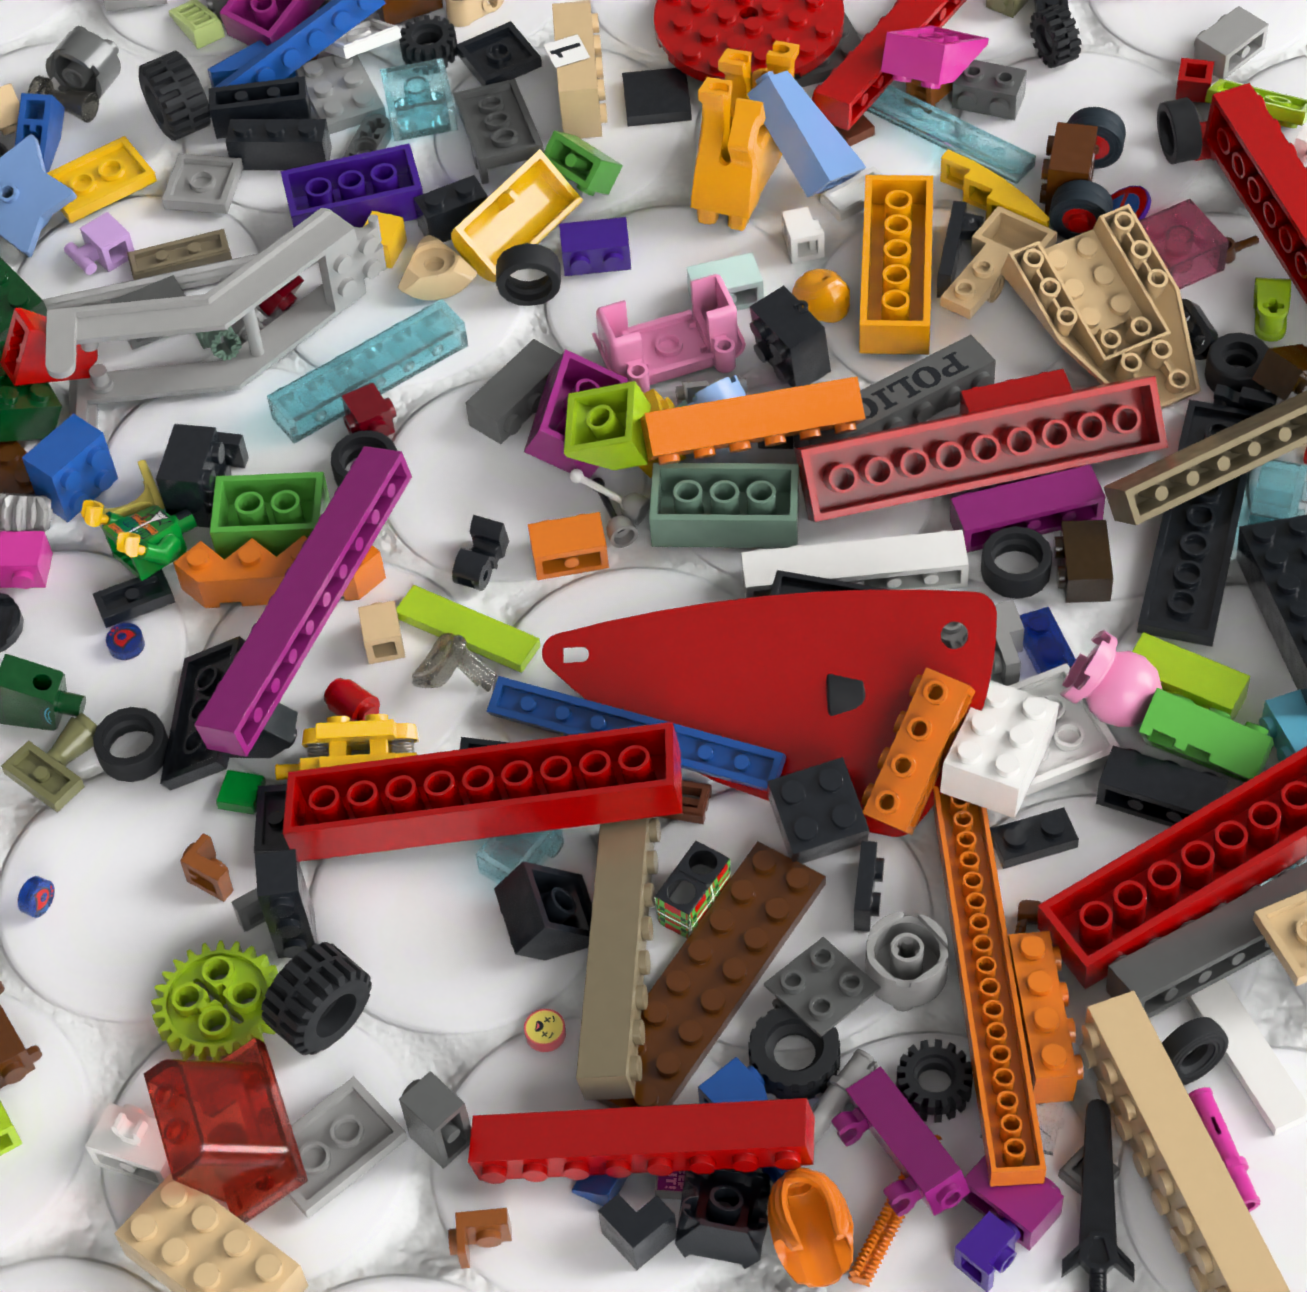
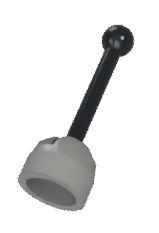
[593,477,638,548]

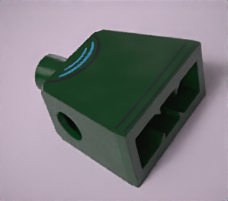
[0,654,86,731]

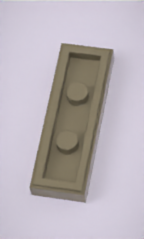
[127,229,232,280]

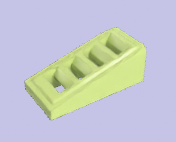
[168,0,225,49]

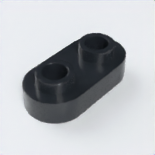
[1182,299,1219,360]

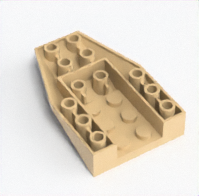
[1000,204,1201,409]

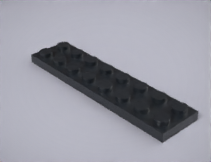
[1137,399,1260,647]

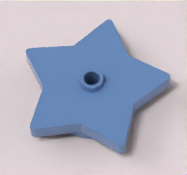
[0,134,77,257]

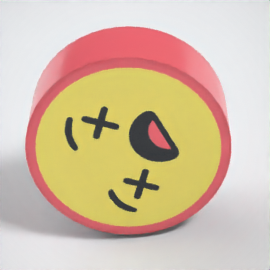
[524,1009,566,1052]

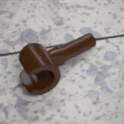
[1215,235,1259,264]
[1014,900,1041,934]

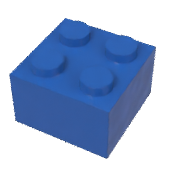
[22,413,118,522]

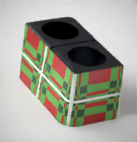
[654,841,731,939]

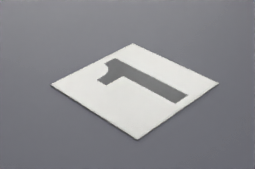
[543,34,590,68]

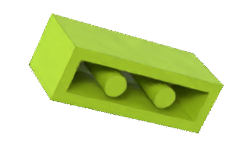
[1132,632,1251,721]

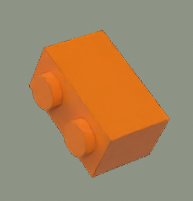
[528,512,609,580]

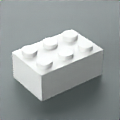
[940,680,1059,818]

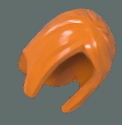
[768,1167,853,1287]

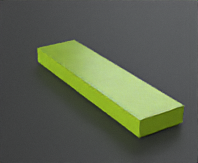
[396,585,541,673]

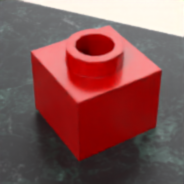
[1175,58,1214,103]

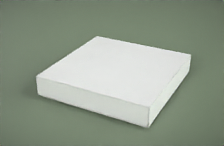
[323,18,402,59]

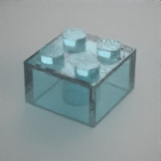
[380,58,458,142]

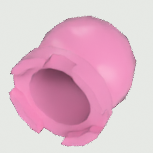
[1060,630,1162,727]

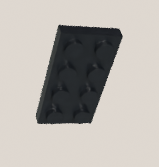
[160,636,245,790]

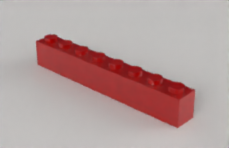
[812,0,967,131]
[468,1098,815,1184]

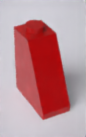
[0,308,98,386]

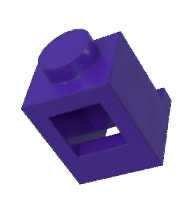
[954,1211,1021,1292]

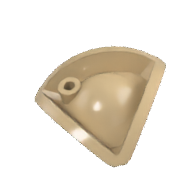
[398,235,477,300]

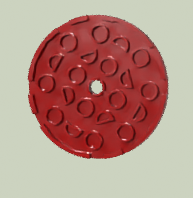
[654,0,844,82]

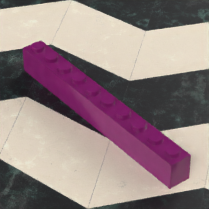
[195,446,412,757]

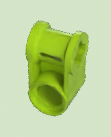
[1253,277,1291,342]

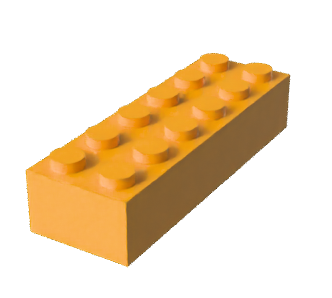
[859,175,933,355]

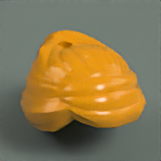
[792,269,850,323]

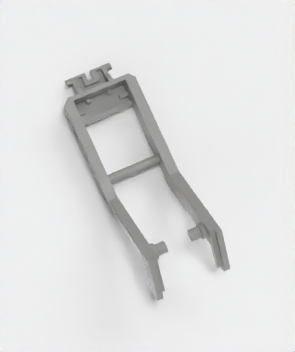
[45,208,386,429]

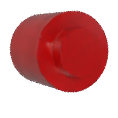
[324,678,380,721]

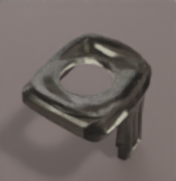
[412,633,497,692]

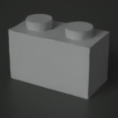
[1193,6,1269,79]

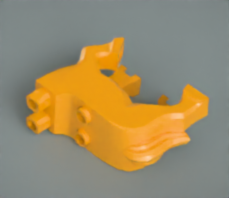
[690,40,800,231]

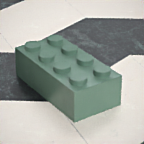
[649,463,800,548]

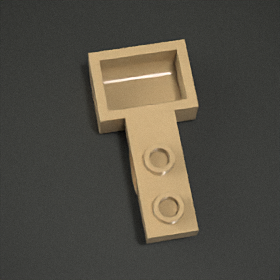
[940,206,1057,320]

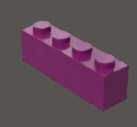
[950,464,1106,553]

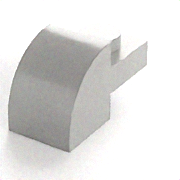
[992,600,1024,686]

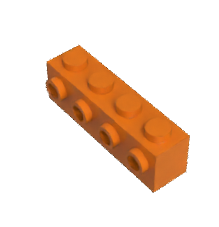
[861,667,975,835]
[1008,931,1084,1104]

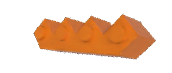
[173,535,386,608]

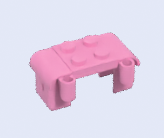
[592,274,746,394]

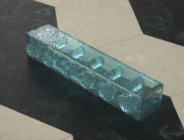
[267,299,468,444]

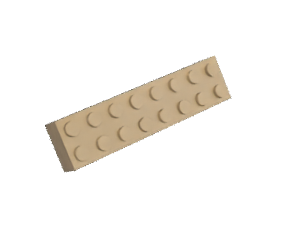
[1079,991,1290,1292]

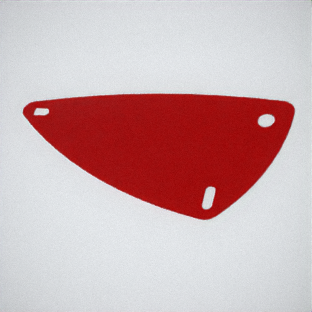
[542,590,997,837]

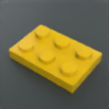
[47,136,157,224]

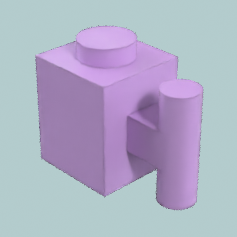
[64,212,135,275]

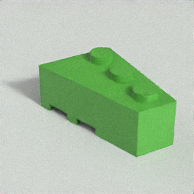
[1139,688,1274,783]

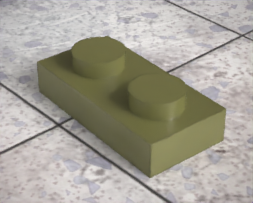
[1,740,85,813]

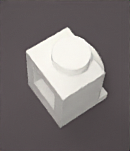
[782,207,825,264]

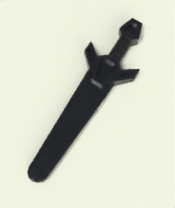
[1061,1099,1135,1292]

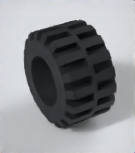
[139,50,211,141]
[261,942,372,1055]

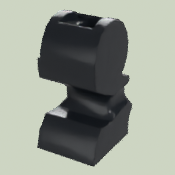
[452,514,510,591]

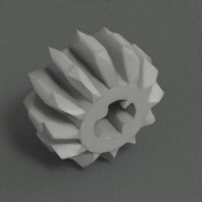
[0,493,53,531]

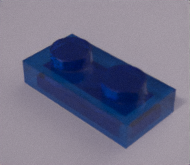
[1019,607,1076,675]

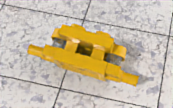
[275,714,419,780]

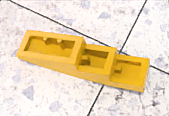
[940,149,1050,228]

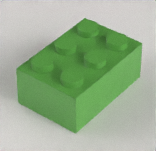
[210,472,330,559]

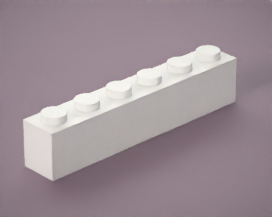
[741,530,969,598]

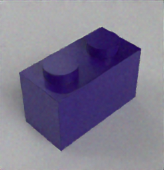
[559,217,631,276]

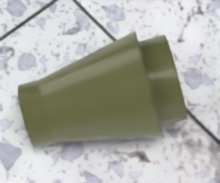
[47,712,97,766]

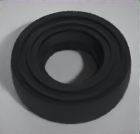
[1162,1017,1229,1085]

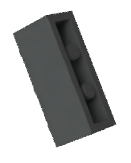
[465,339,561,444]

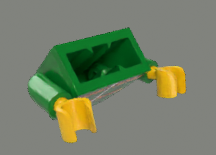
[81,500,197,581]

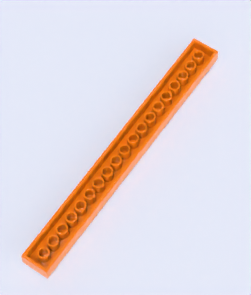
[933,786,1046,1187]

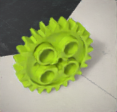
[151,940,278,1066]

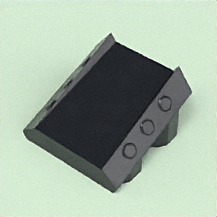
[675,1169,771,1269]

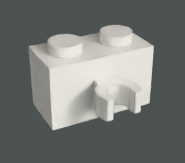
[85,1102,191,1186]

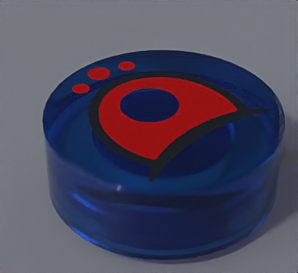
[106,623,145,660]
[18,876,55,918]

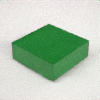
[216,770,266,815]

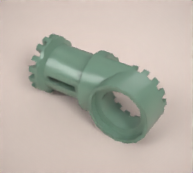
[196,326,242,361]

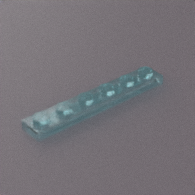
[867,85,1036,184]

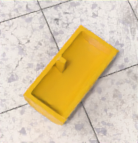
[451,149,583,282]

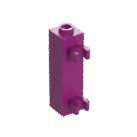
[831,1066,971,1217]

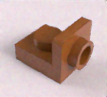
[180,833,234,902]
[448,1208,512,1269]

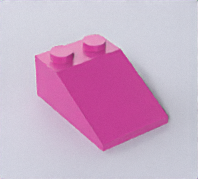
[881,26,989,89]

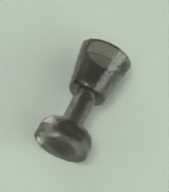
[28,75,99,123]

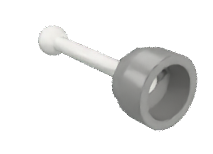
[569,469,650,525]

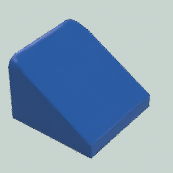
[572,1174,628,1206]

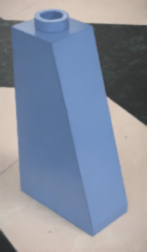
[747,70,866,198]

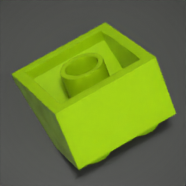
[564,381,651,470]

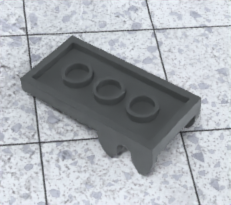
[453,79,544,184]

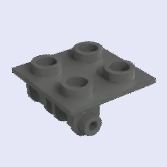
[764,937,881,1037]

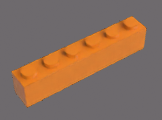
[640,376,866,465]

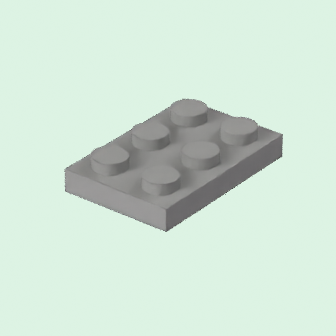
[295,54,386,135]
[254,1076,408,1219]

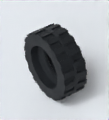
[748,1005,840,1100]

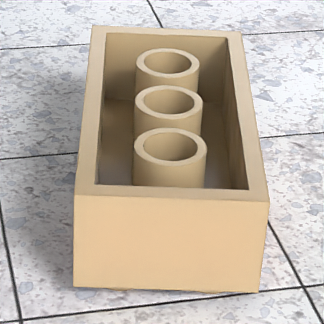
[552,0,608,139]
[114,1170,308,1292]

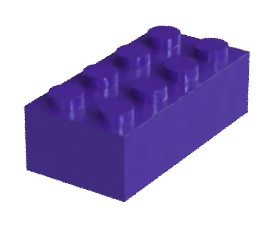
[280,143,423,228]

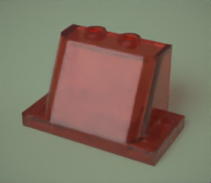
[143,1038,308,1223]

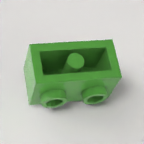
[544,130,623,196]

